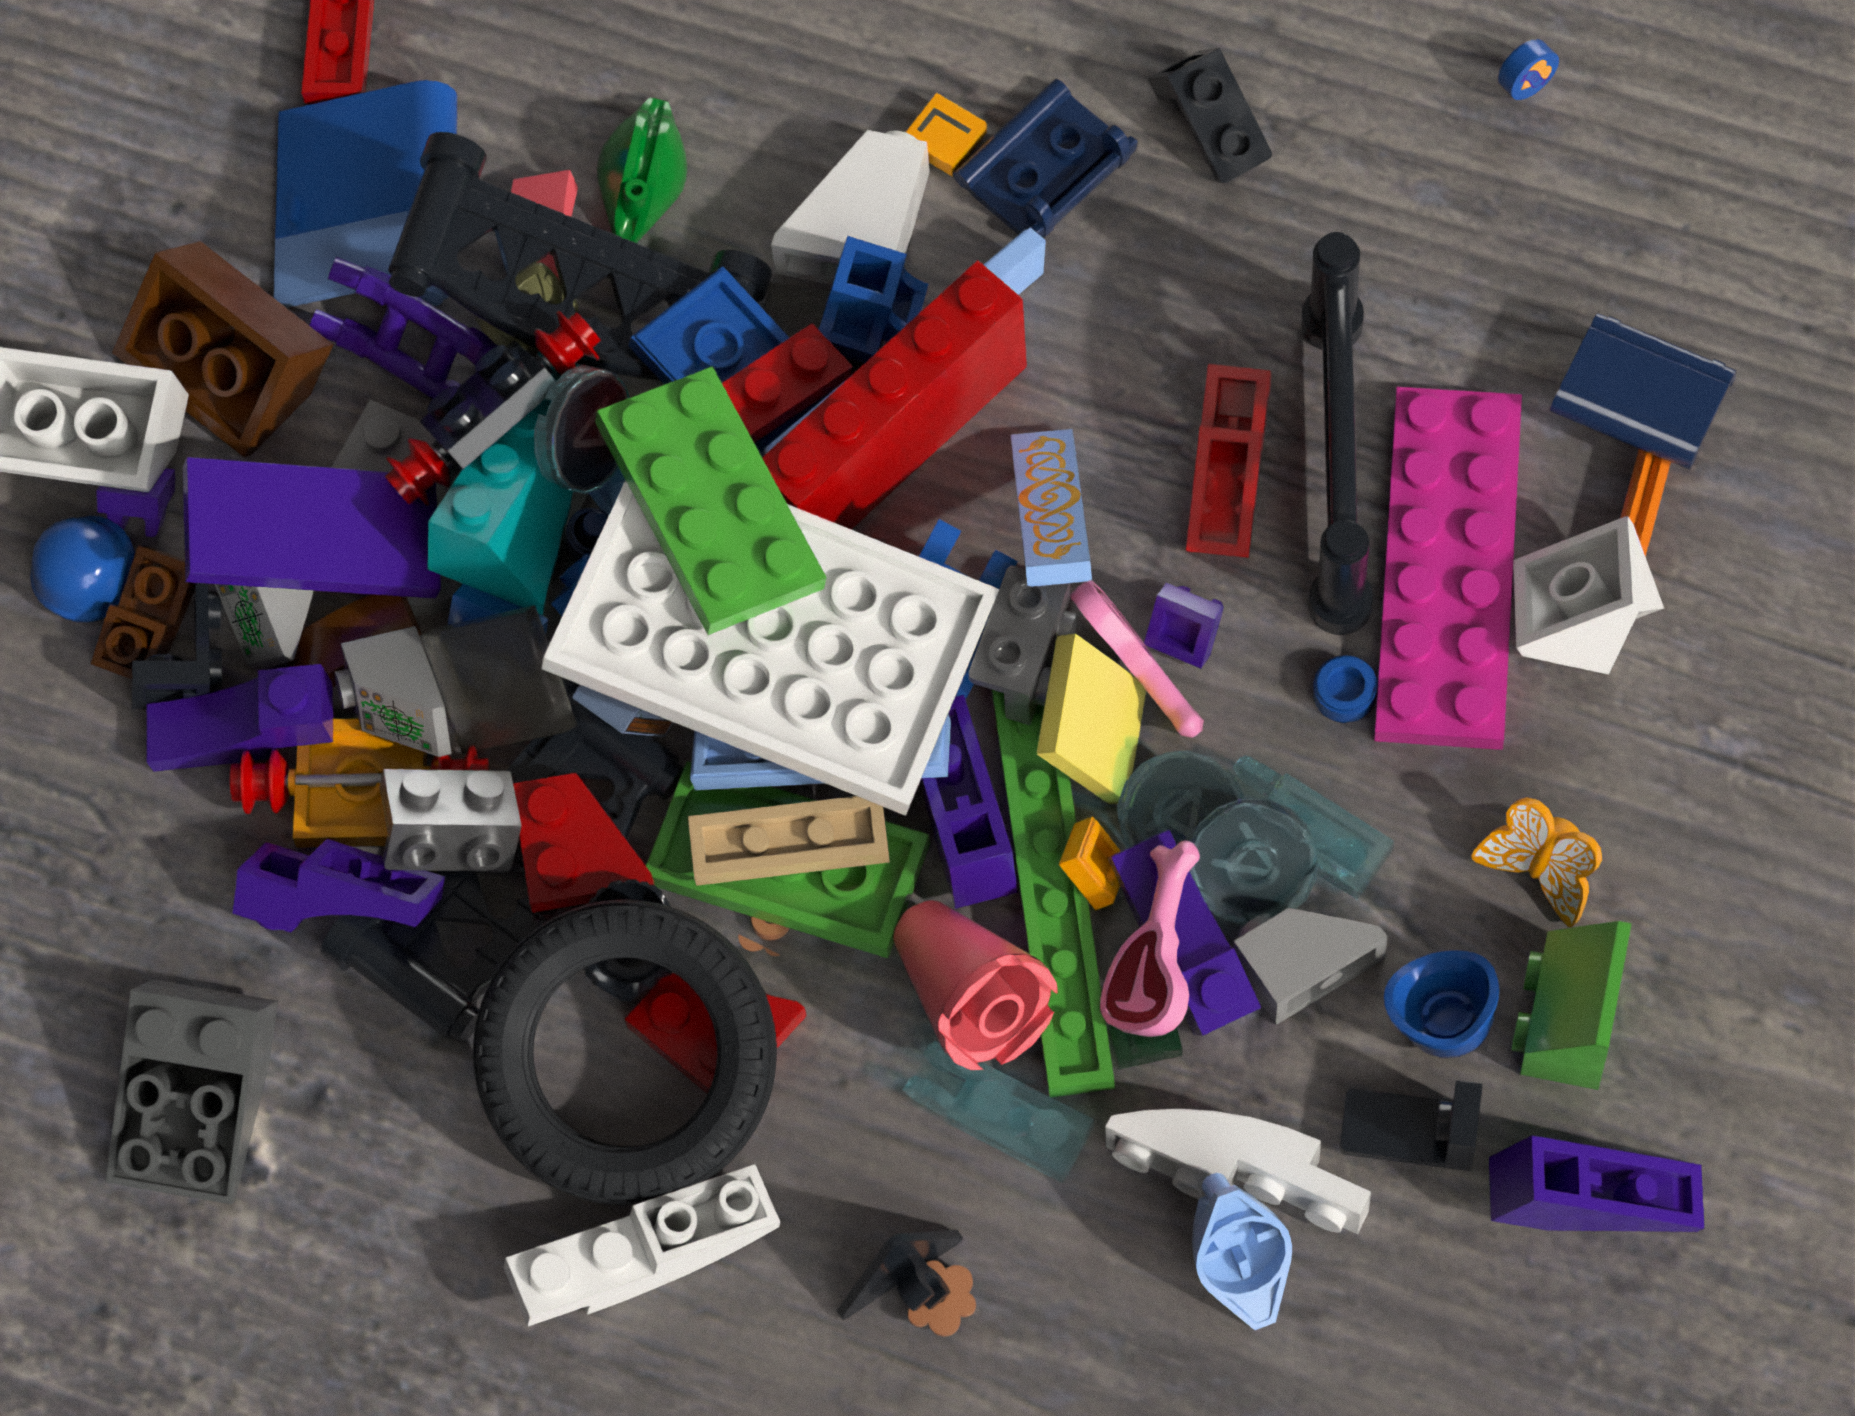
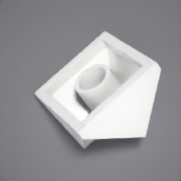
[1513,516,1664,675]

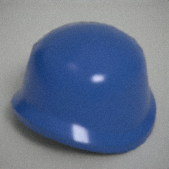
[30,516,136,623]
[1384,950,1499,1058]

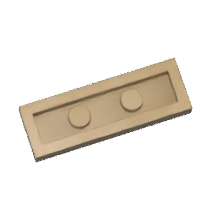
[688,796,890,886]

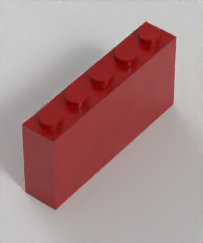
[762,260,1027,530]

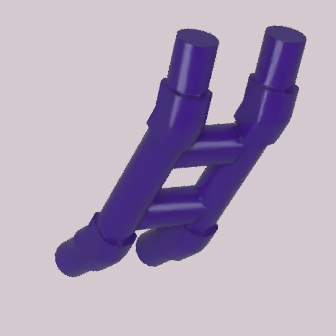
[309,256,498,399]

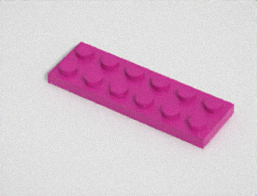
[1374,387,1522,750]

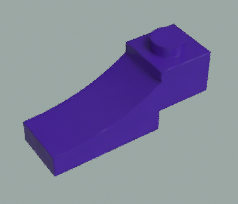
[147,664,333,772]
[1107,830,1261,1036]
[233,839,445,933]

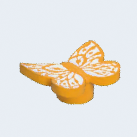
[1471,797,1602,928]

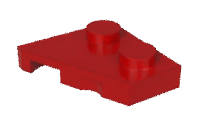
[513,773,655,912]
[625,973,807,1094]

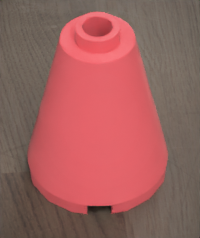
[893,900,1057,1070]

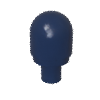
[563,508,609,560]

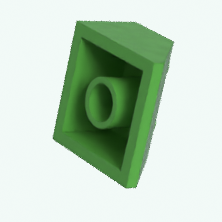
[1511,921,1632,1090]

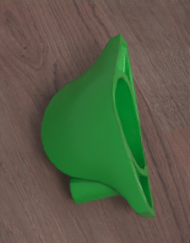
[597,97,688,243]

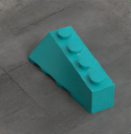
[428,352,597,615]

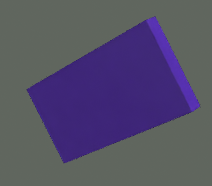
[183,457,441,599]

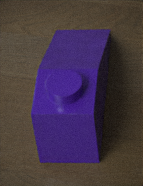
[920,695,1018,909]
[1489,1135,1705,1232]

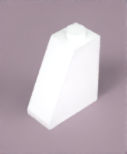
[771,130,930,285]

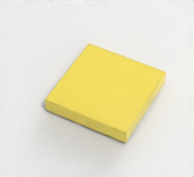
[1036,634,1146,804]

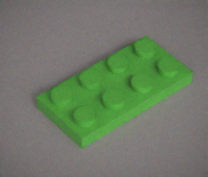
[595,366,827,635]
[646,761,930,958]

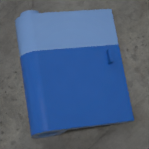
[274,80,458,308]

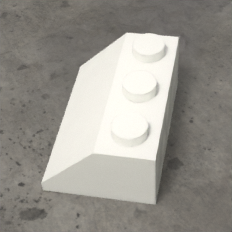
[0,347,189,493]

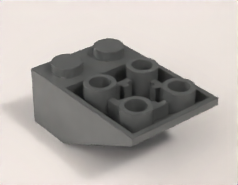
[105,980,278,1204]

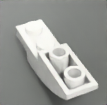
[1105,1109,1371,1234]
[503,1164,780,1327]

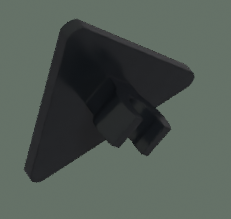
[837,1230,963,1320]

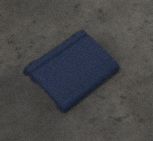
[953,79,1138,238]
[1550,313,1737,470]

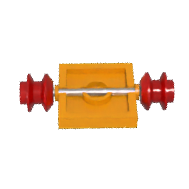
[230,719,489,848]

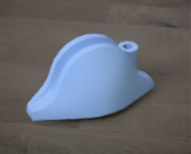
[1192,1173,1292,1330]

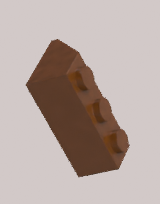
[112,241,334,457]

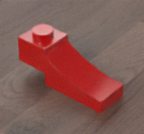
[1186,364,1272,558]

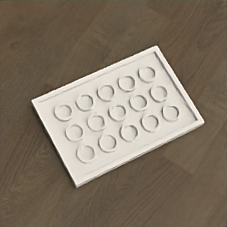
[541,480,999,816]

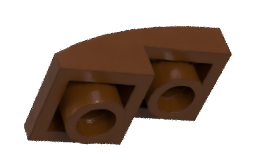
[90,545,194,679]
[287,594,423,687]

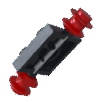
[384,311,601,506]

